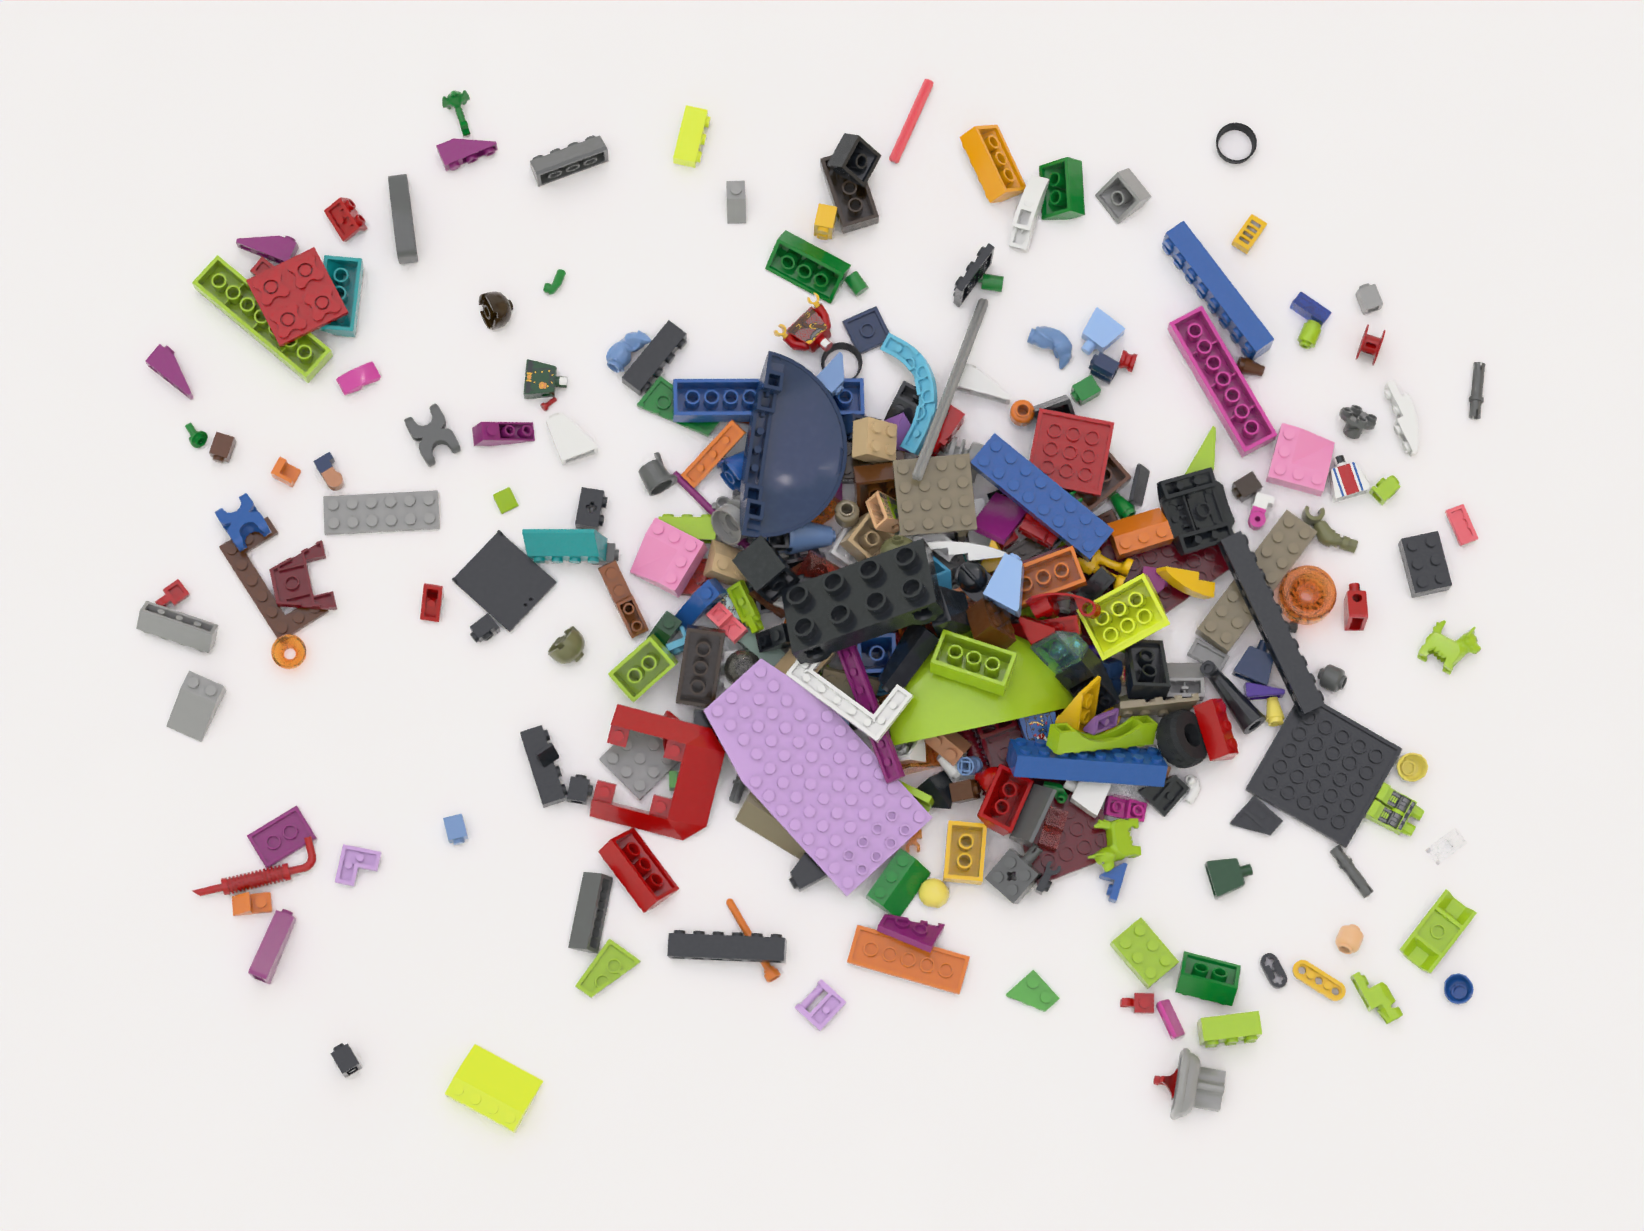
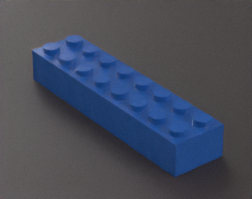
[1162,220,1274,361]
[970,433,1114,562]
[1006,738,1168,787]

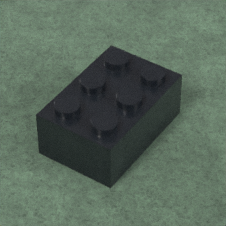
[1398,531,1452,598]

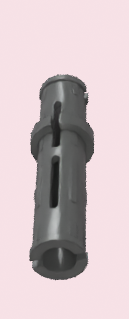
[1468,362,1486,419]
[1329,845,1374,898]

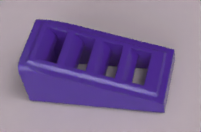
[1243,682,1285,701]

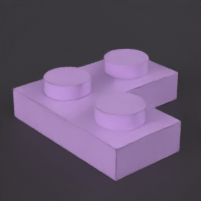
[335,844,382,887]

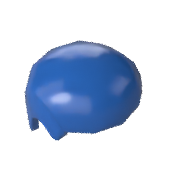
[1444,973,1474,1005]

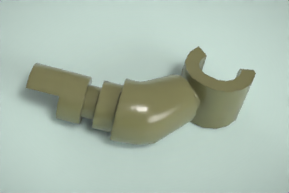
[1301,505,1358,553]

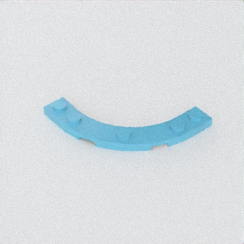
[880,333,938,456]

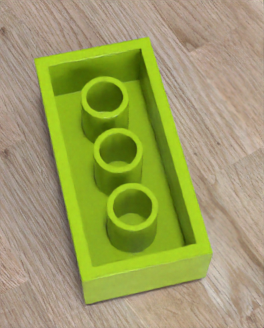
[930,629,1017,697]

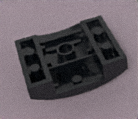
[1157,467,1235,556]

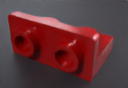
[324,197,368,242]

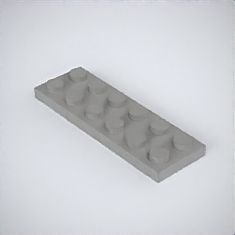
[323,490,440,535]

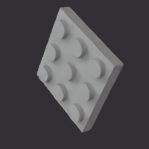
[599,730,679,800]

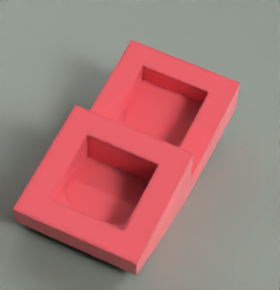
[706,601,748,644]

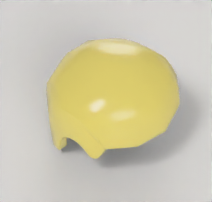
[1396,753,1428,782]
[918,878,950,908]

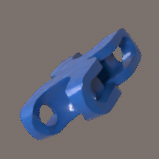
[214,493,272,552]

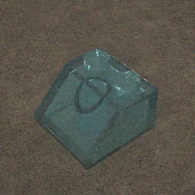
[1030,631,1089,674]

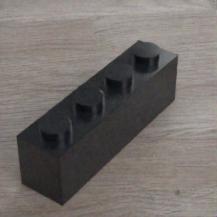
[622,320,687,396]
[520,725,568,808]

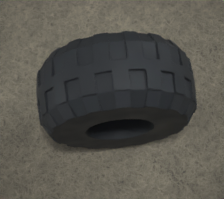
[1156,709,1207,769]

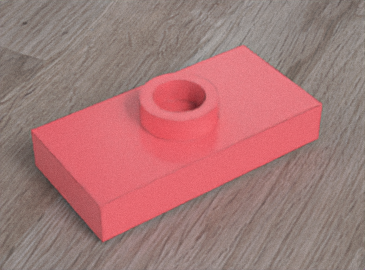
[1445,504,1478,546]

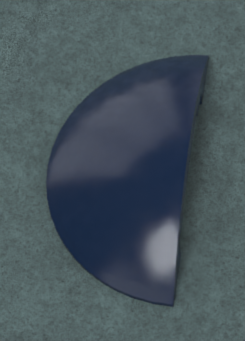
[740,351,847,538]

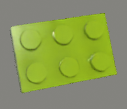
[608,633,679,703]
[1110,917,1179,989]
[1197,1011,1262,1048]

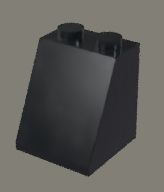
[732,536,801,605]
[932,586,971,639]

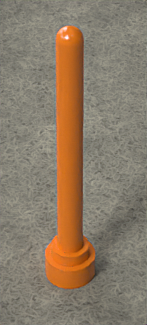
[726,898,781,983]

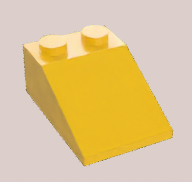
[1055,676,1101,733]

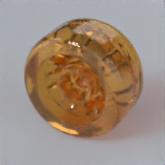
[1277,565,1337,625]

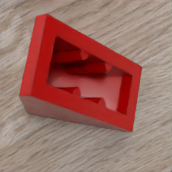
[1019,615,1060,645]

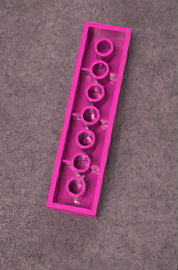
[1167,306,1277,458]

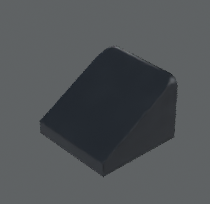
[535,742,559,767]

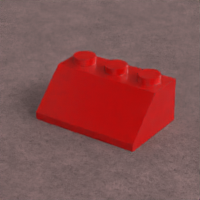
[1193,698,1239,761]
[977,764,1034,836]

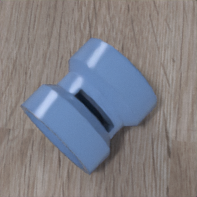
[957,756,983,776]

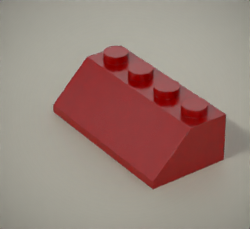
[598,828,679,913]

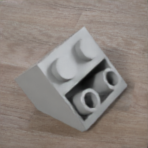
[1166,663,1205,701]

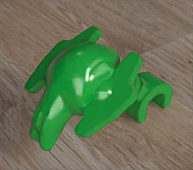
[442,90,470,136]

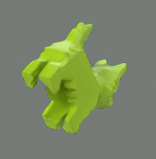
[1417,620,1481,675]
[1088,818,1141,872]

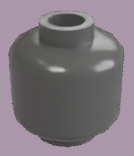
[1317,664,1347,692]

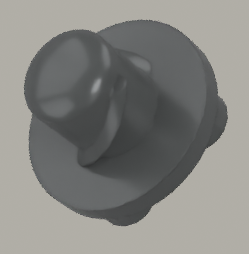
[1339,405,1377,439]

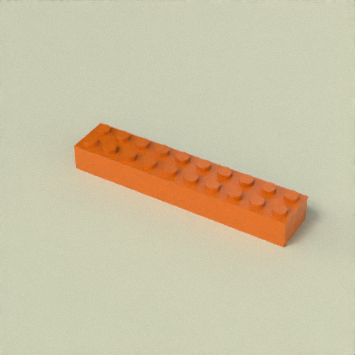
[898,545,1087,637]

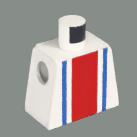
[1329,455,1370,503]

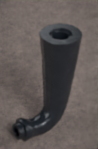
[1200,660,1266,735]

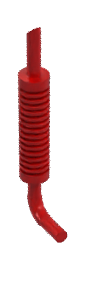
[191,836,316,896]

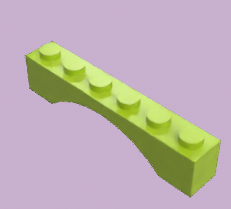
[1046,715,1158,755]

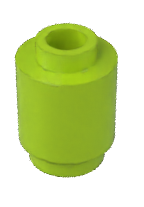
[1297,320,1321,349]

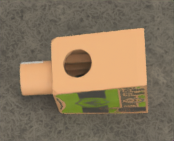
[865,490,899,534]

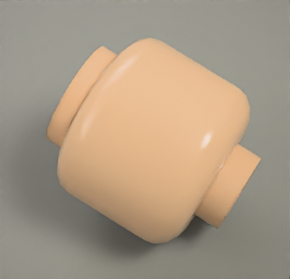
[1335,924,1364,954]

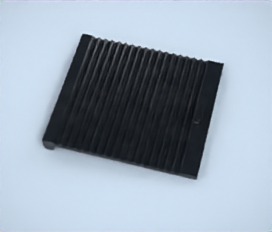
[452,530,557,632]

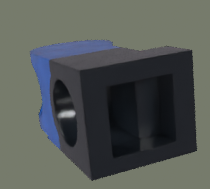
[767,533,789,554]

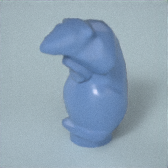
[1027,326,1072,369]
[606,330,651,373]

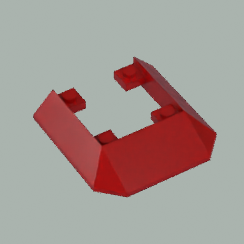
[589,704,725,840]

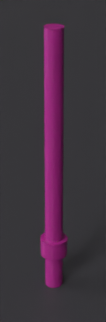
[673,471,750,549]

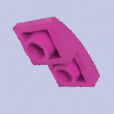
[336,361,381,395]
[1103,796,1147,822]

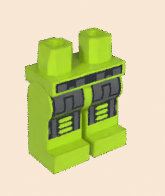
[1365,782,1425,837]

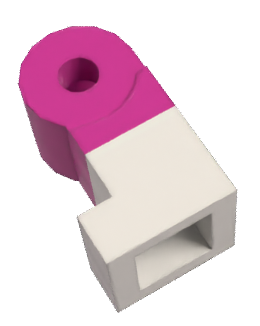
[1248,492,1276,530]

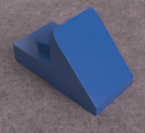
[1099,863,1128,903]

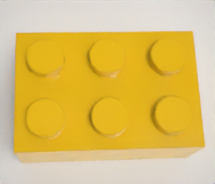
[943,820,987,885]

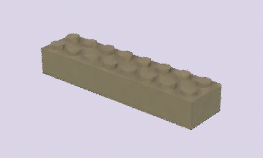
[1195,510,1317,654]

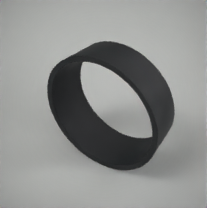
[1216,122,1257,164]
[821,342,863,378]

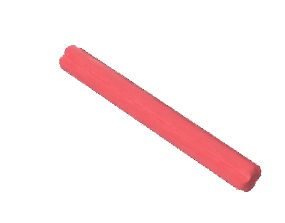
[889,79,934,163]

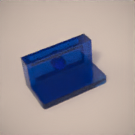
[1290,291,1332,329]

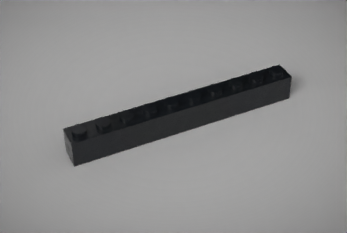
[1217,531,1325,716]

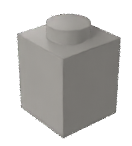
[1355,283,1383,315]

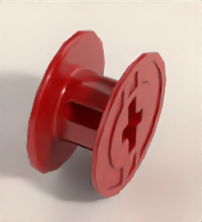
[1355,324,1386,366]

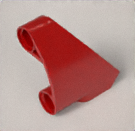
[1025,593,1101,619]

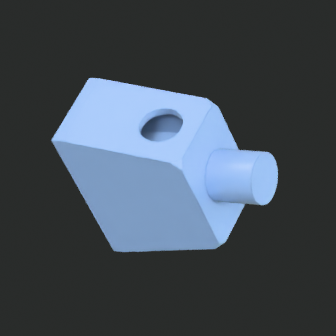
[1081,307,1126,355]

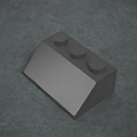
[1009,784,1057,848]

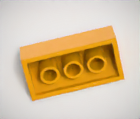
[959,125,1026,203]

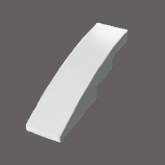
[928,541,1008,561]

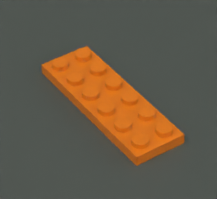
[847,925,970,995]

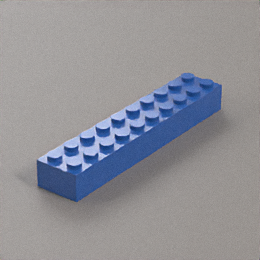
[672,378,865,422]

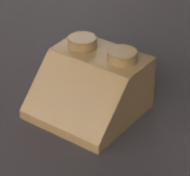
[703,540,747,586]

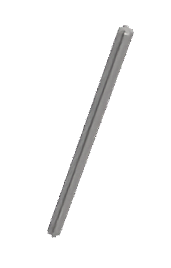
[912,298,988,481]

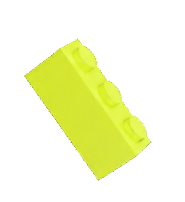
[673,105,711,168]

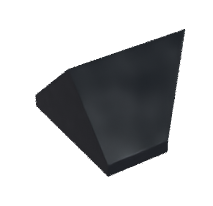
[916,770,953,809]

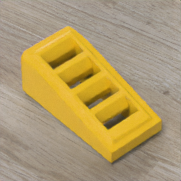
[1231,214,1267,254]

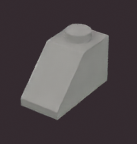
[726,180,746,224]

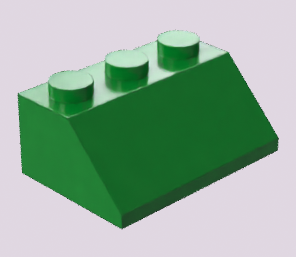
[1039,157,1085,220]
[866,848,931,916]
[1175,951,1241,1006]

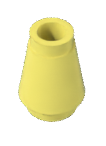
[1266,697,1285,727]

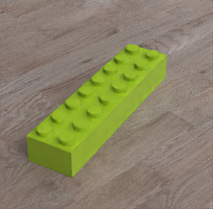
[192,255,333,383]

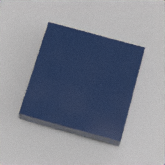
[842,306,890,354]

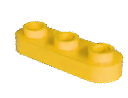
[1292,960,1346,1001]

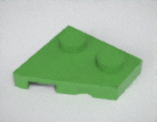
[1006,969,1060,1012]

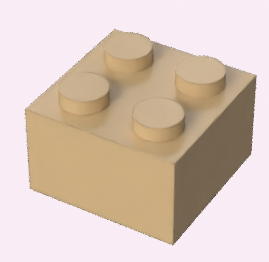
[852,417,897,464]
[839,512,895,562]

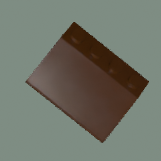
[853,462,896,517]

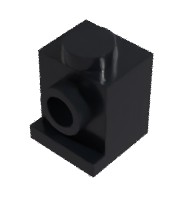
[470,613,501,643]

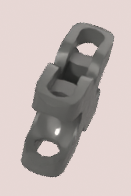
[404,403,461,467]

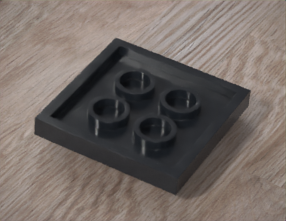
[953,243,995,307]

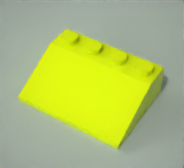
[1076,573,1170,661]
[445,1044,543,1133]

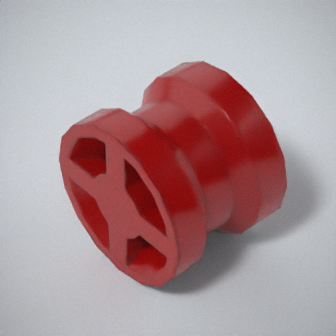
[1118,350,1138,372]

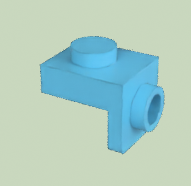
[666,626,686,656]

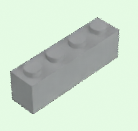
[136,601,219,653]

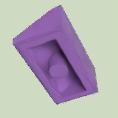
[1083,708,1119,735]

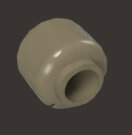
[835,500,859,528]

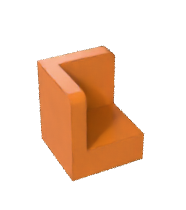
[271,457,301,488]

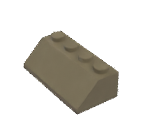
[735,792,805,860]

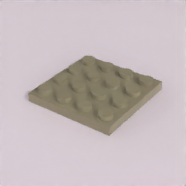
[892,453,977,537]

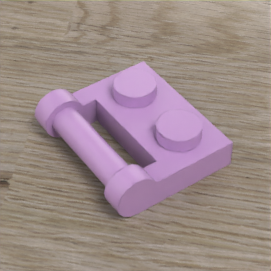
[794,979,847,1031]

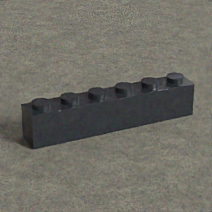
[667,930,787,963]

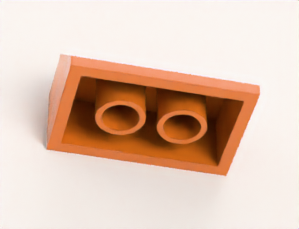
[1107,508,1174,560]

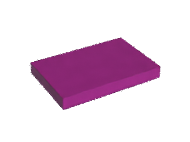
[974,492,1027,545]
[247,805,317,869]

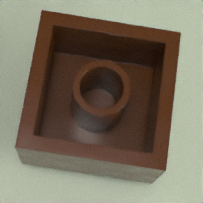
[966,598,1016,649]

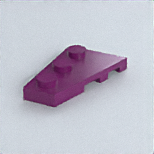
[877,914,945,952]

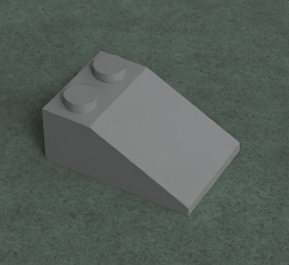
[166,671,227,742]

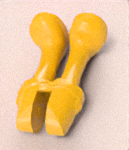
[1078,550,1134,589]

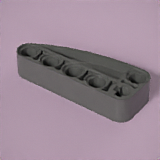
[388,174,418,264]

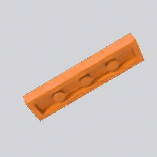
[681,420,746,488]

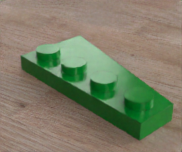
[637,376,720,437]

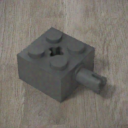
[985,843,1043,904]

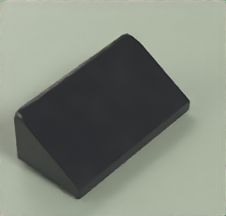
[1128,463,1150,507]

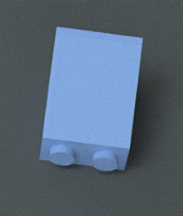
[983,553,1024,617]

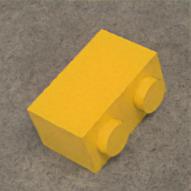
[814,203,837,240]

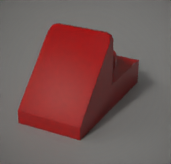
[420,583,444,622]

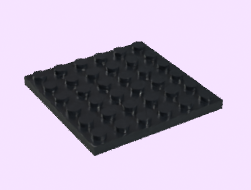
[1245,704,1402,848]

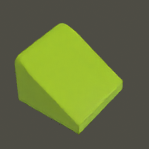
[493,487,519,514]

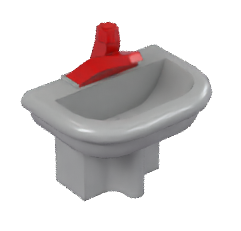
[1153,1048,1226,1120]

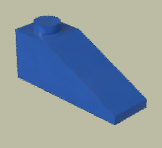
[675,578,728,630]

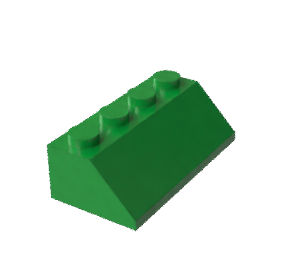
[765,230,851,304]

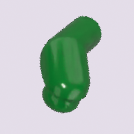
[543,269,566,295]
[1043,781,1068,804]

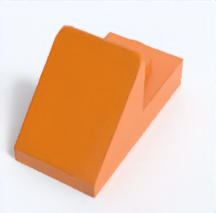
[232,892,272,916]

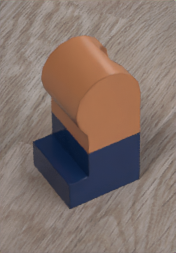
[313,451,344,491]

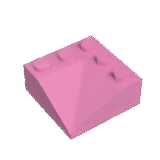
[1266,423,1335,497]
[630,517,708,598]

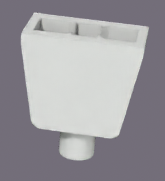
[1063,780,1112,818]

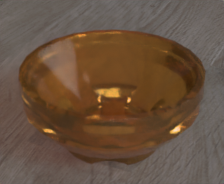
[271,634,307,669]

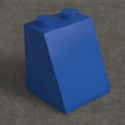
[856,633,896,673]

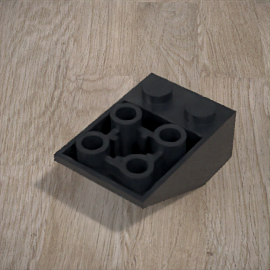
[884,381,938,424]
[1055,648,1120,716]

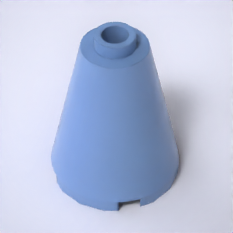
[784,522,836,555]

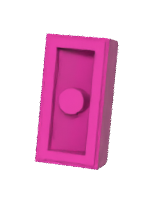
[1156,999,1185,1040]

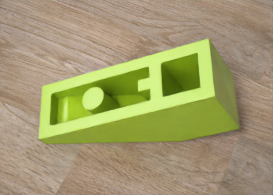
[1185,426,1216,474]

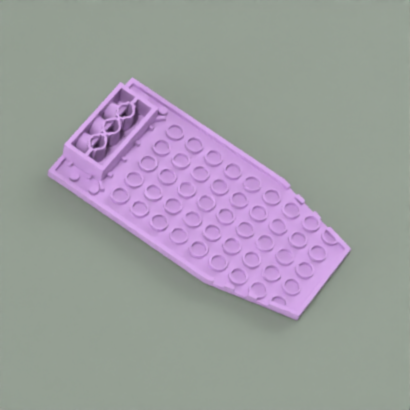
[703,659,933,897]

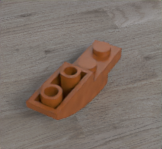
[598,560,649,638]

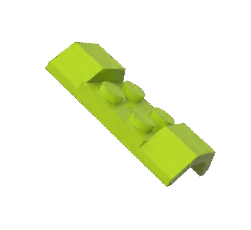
[1399,889,1477,974]

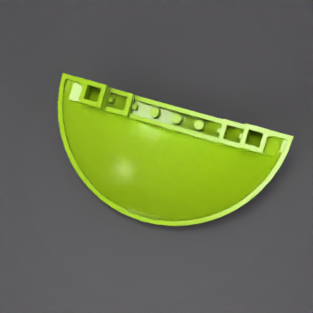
[889,631,1074,745]

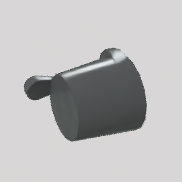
[638,452,678,496]

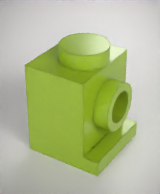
[1369,475,1401,505]

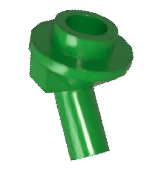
[185,422,208,448]

